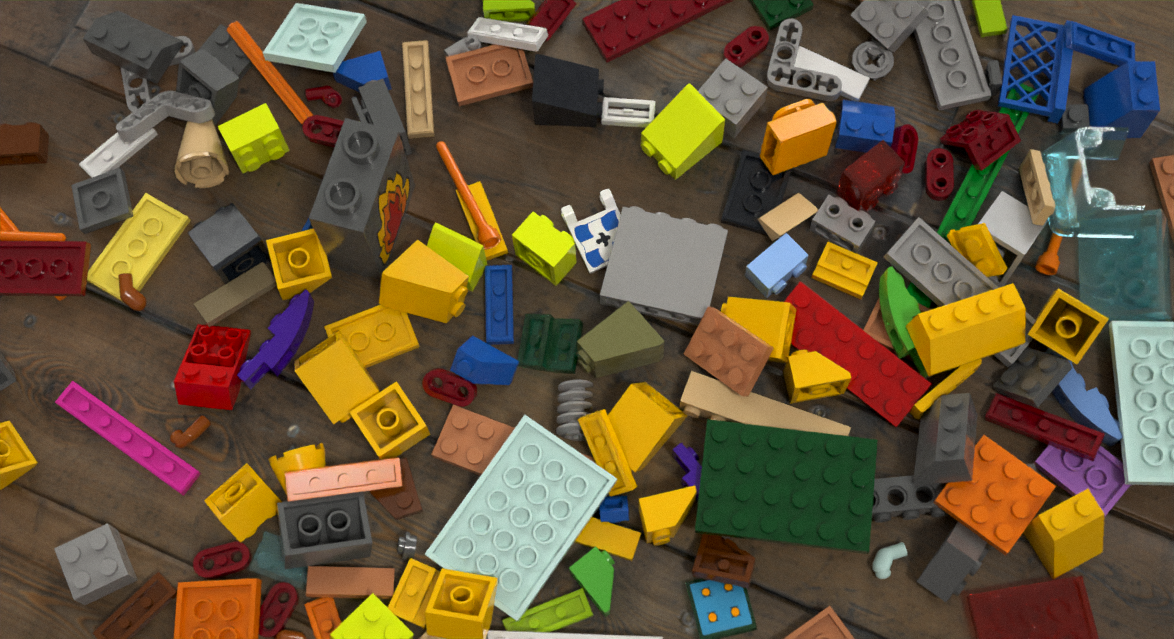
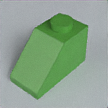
[569,547,615,617]

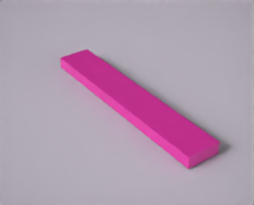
[55,381,201,496]

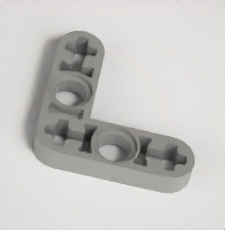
[767,19,842,101]
[121,36,195,113]
[116,91,215,142]

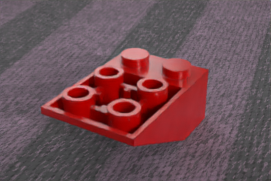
[174,324,251,410]

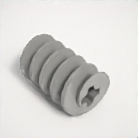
[556,379,593,441]

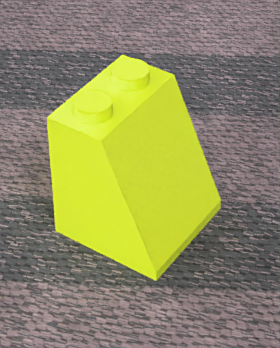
[641,83,725,180]

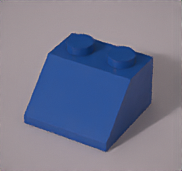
[835,99,895,156]

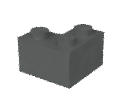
[917,522,989,602]

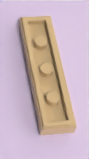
[402,40,434,139]

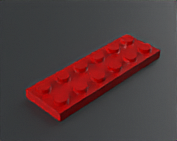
[784,281,932,428]

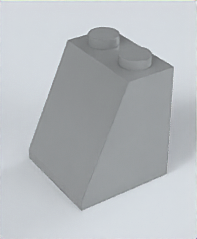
[978,191,1049,288]

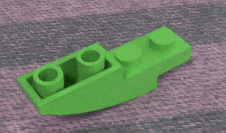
[879,266,928,377]

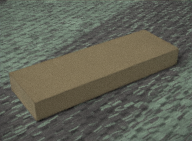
[194,262,277,327]

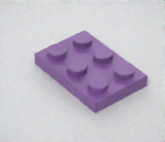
[1033,445,1130,517]

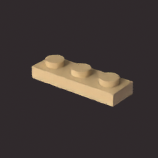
[1019,149,1055,226]

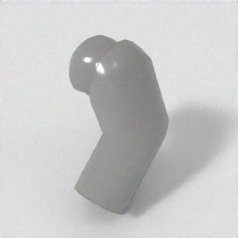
[444,36,481,57]

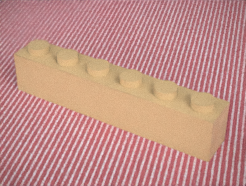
[679,371,851,436]

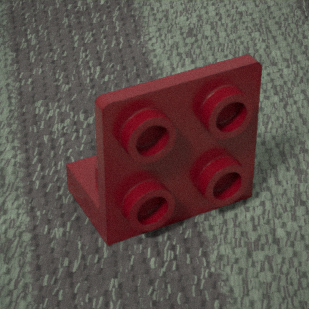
[940,110,1021,171]

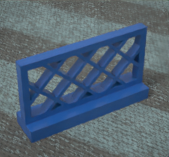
[998,15,1073,123]

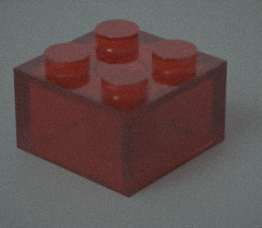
[836,140,905,212]

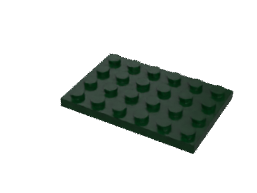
[695,419,878,554]

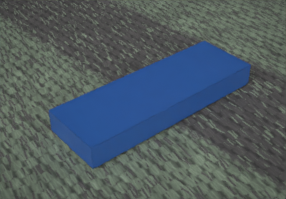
[1066,21,1135,66]
[485,265,514,345]

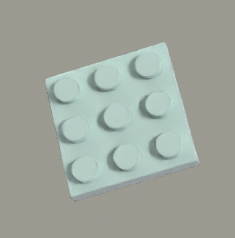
[263,3,366,73]

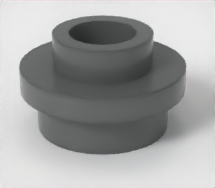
[397,531,417,560]

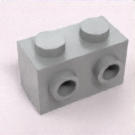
[810,195,875,254]

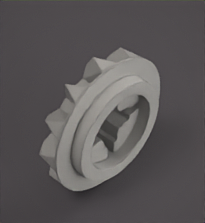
[852,41,894,81]

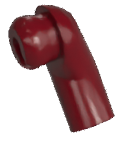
[305,85,342,108]

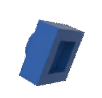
[600,495,629,523]

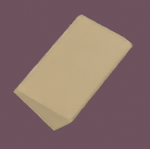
[758,193,818,241]

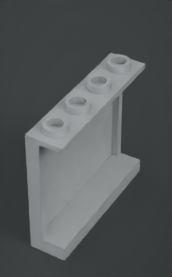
[600,206,728,326]

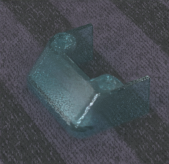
[1041,127,1145,238]

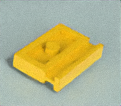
[947,223,1007,277]
[812,242,878,299]
[388,558,441,629]

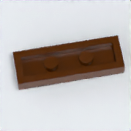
[93,572,177,639]

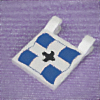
[561,189,621,274]

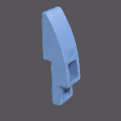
[1045,348,1123,447]

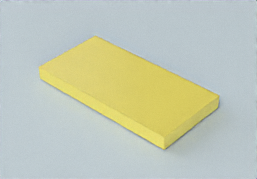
[87,193,191,304]

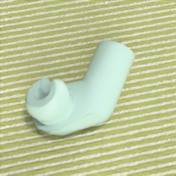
[872,542,907,579]

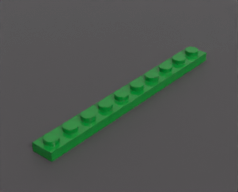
[907,83,1038,308]

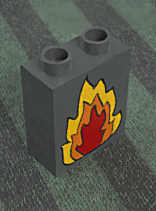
[309,118,415,280]

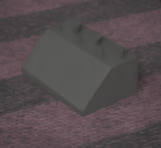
[83,11,184,84]
[913,393,977,485]
[277,492,372,570]

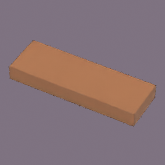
[306,566,395,599]

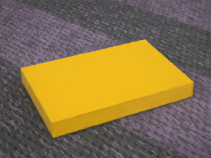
[324,305,420,368]

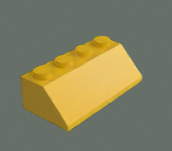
[906,283,1026,376]

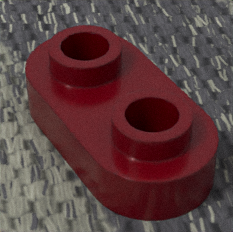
[723,26,769,68]
[302,115,344,148]
[888,124,918,176]
[925,148,954,201]
[422,368,477,407]
[193,541,252,579]
[259,582,299,639]

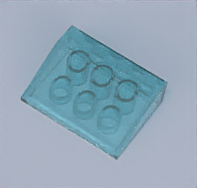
[1078,209,1172,323]

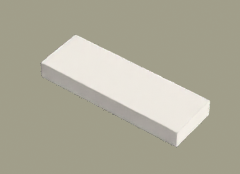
[467,17,548,52]
[794,46,870,102]
[79,128,158,178]

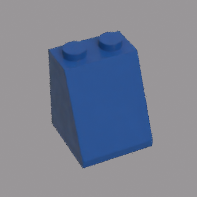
[1084,61,1160,138]

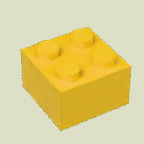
[349,381,430,459]

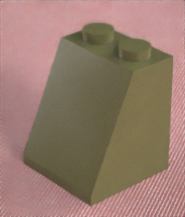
[577,301,665,378]

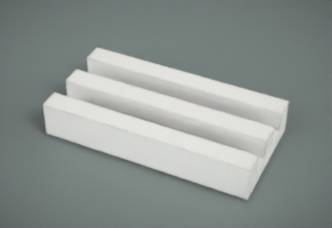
[602,97,655,128]

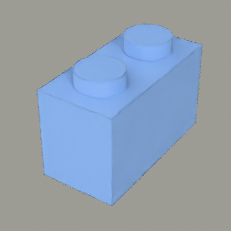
[745,233,809,298]

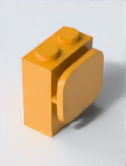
[760,99,837,175]

